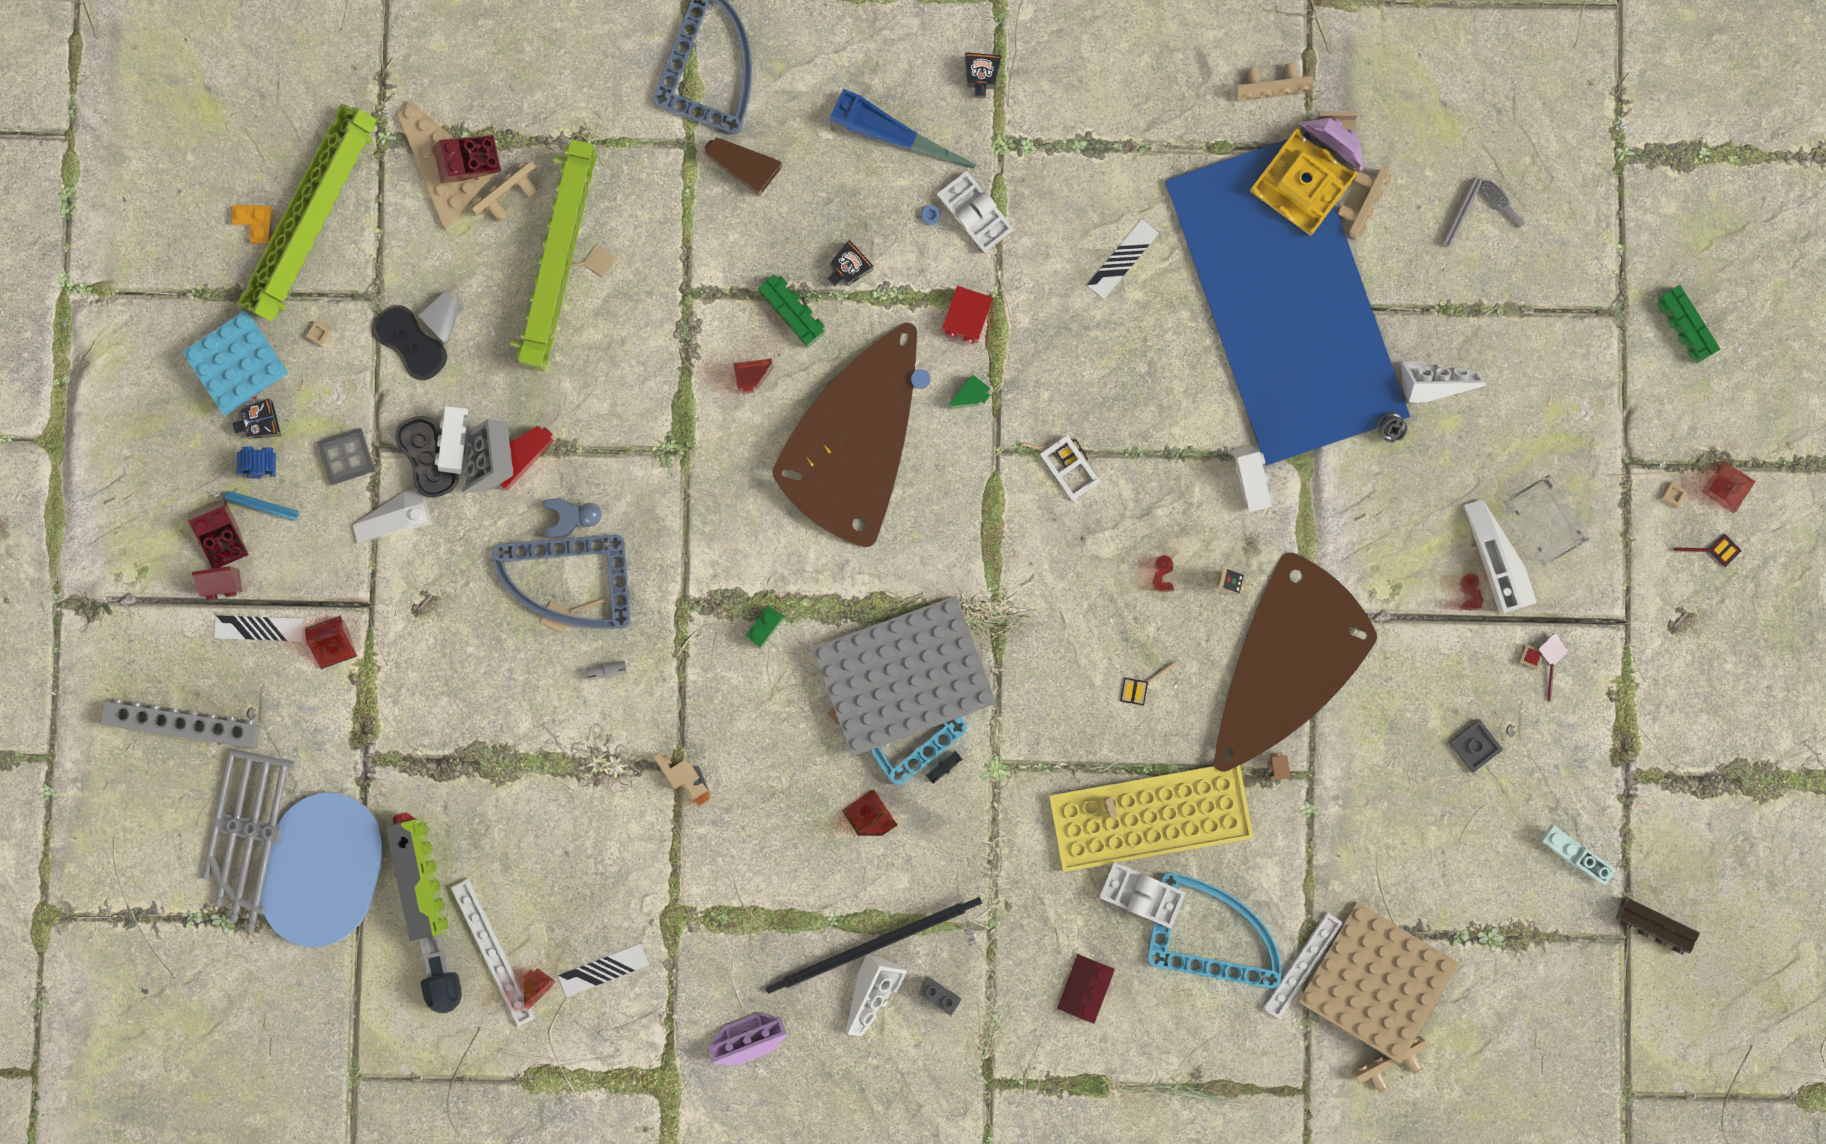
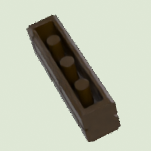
[1615,898,1700,955]

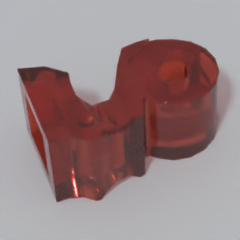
[1151,555,1174,592]
[1459,573,1484,611]

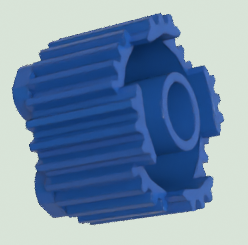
[236,446,276,479]

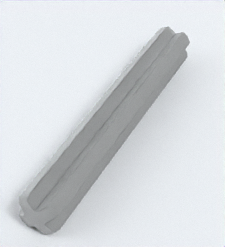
[1441,177,1482,247]

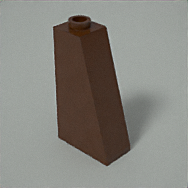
[704,137,783,196]

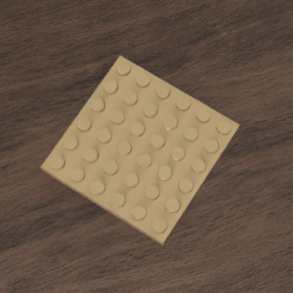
[1298,902,1459,1064]

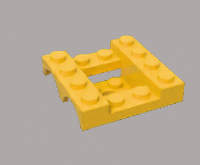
[1250,128,1358,236]

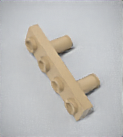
[1236,62,1314,101]
[472,161,538,222]
[1338,165,1392,240]
[1352,1036,1429,1092]

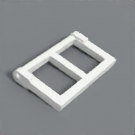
[1040,435,1101,501]

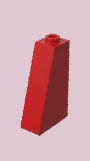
[500,426,554,491]

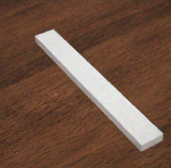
[450,879,536,1027]

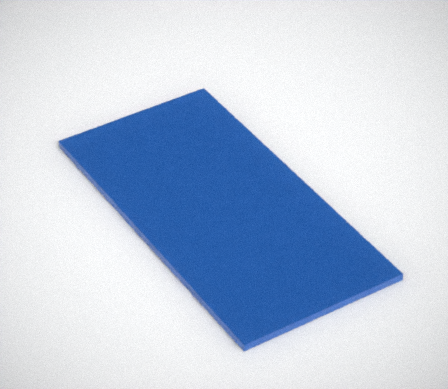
[1165,133,1410,466]

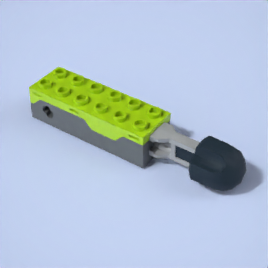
[386,812,462,1013]

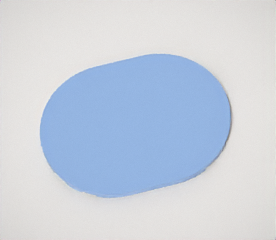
[260,793,384,947]

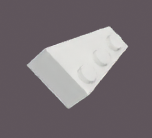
[435,406,469,474]
[1230,445,1273,512]

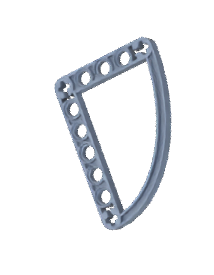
[653,0,752,135]
[492,535,631,629]

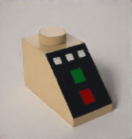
[1215,568,1246,595]

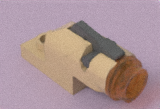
[654,753,711,807]

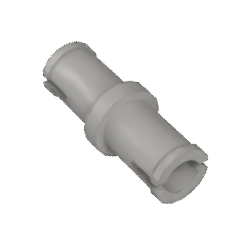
[587,661,627,681]

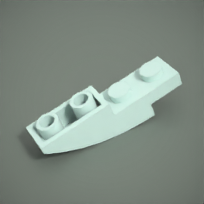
[1540,825,1616,886]

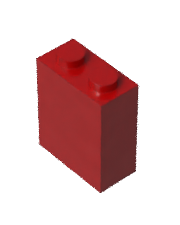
[942,285,993,344]

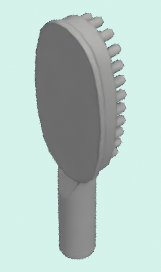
[1480,180,1526,227]

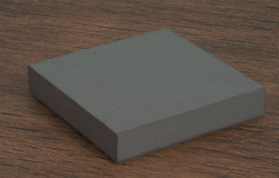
[1448,719,1503,773]

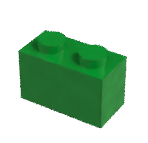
[745,605,784,649]

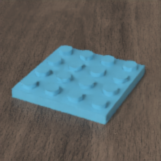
[182,310,289,416]

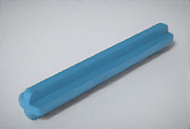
[225,491,299,521]

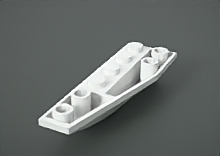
[1464,499,1537,614]

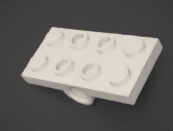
[937,171,1014,254]
[1099,862,1186,928]

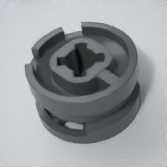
[1377,412,1408,443]

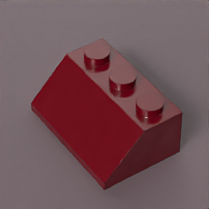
[1057,954,1115,1024]

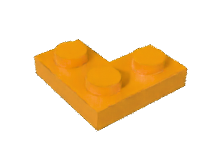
[232,205,272,244]

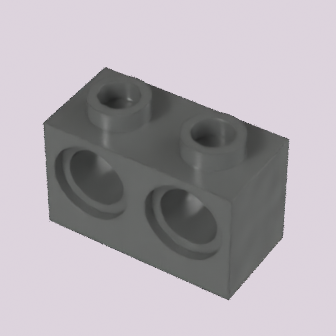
[918,977,962,1016]

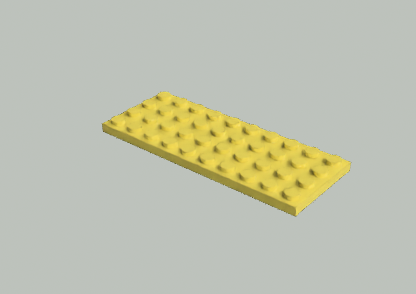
[1049,765,1254,872]

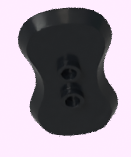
[373,305,447,380]
[395,416,458,498]

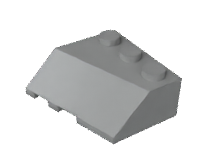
[461,419,513,493]

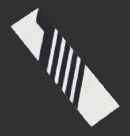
[1087,219,1159,299]
[214,615,303,642]
[558,943,649,997]

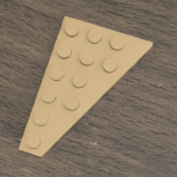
[398,101,496,230]

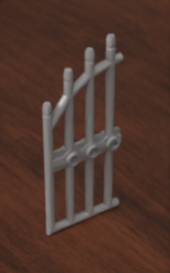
[202,748,296,932]

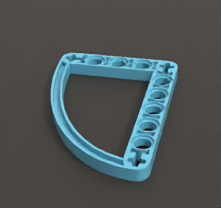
[871,717,967,785]
[1148,873,1281,988]

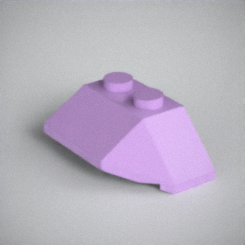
[1298,118,1363,171]
[708,1012,787,1066]

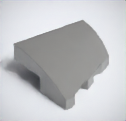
[418,290,461,344]

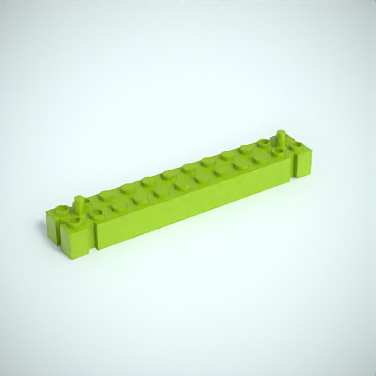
[236,104,377,322]
[510,139,598,372]

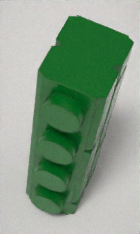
[757,274,825,348]
[1657,285,1721,363]

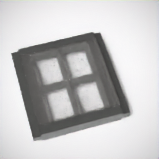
[317,428,375,485]

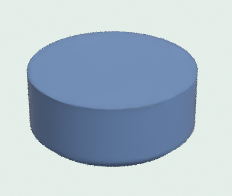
[921,205,940,225]
[911,369,930,389]

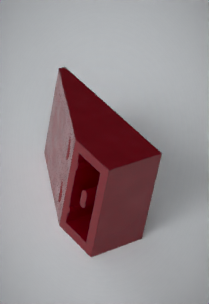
[433,135,501,183]
[188,498,249,569]

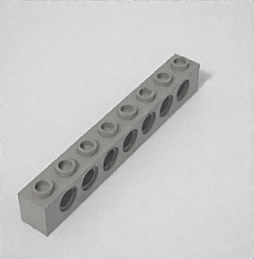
[100,699,261,749]

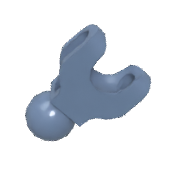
[542,498,602,538]

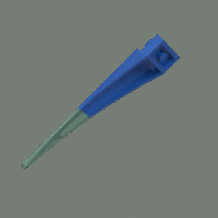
[829,89,976,168]

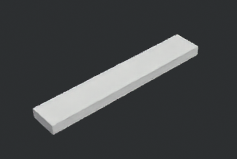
[1262,912,1343,1020]

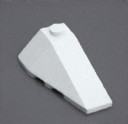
[1401,361,1486,403]
[353,488,432,543]
[846,955,907,1036]

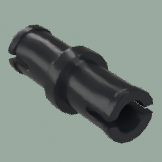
[926,751,963,784]

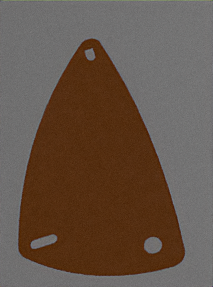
[772,323,917,547]
[1214,553,1377,772]

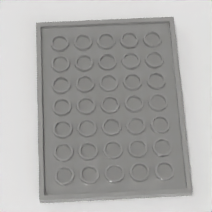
[812,596,997,757]

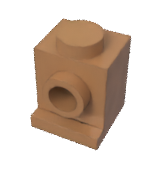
[1267,752,1290,781]

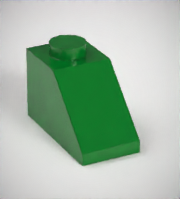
[949,374,991,409]

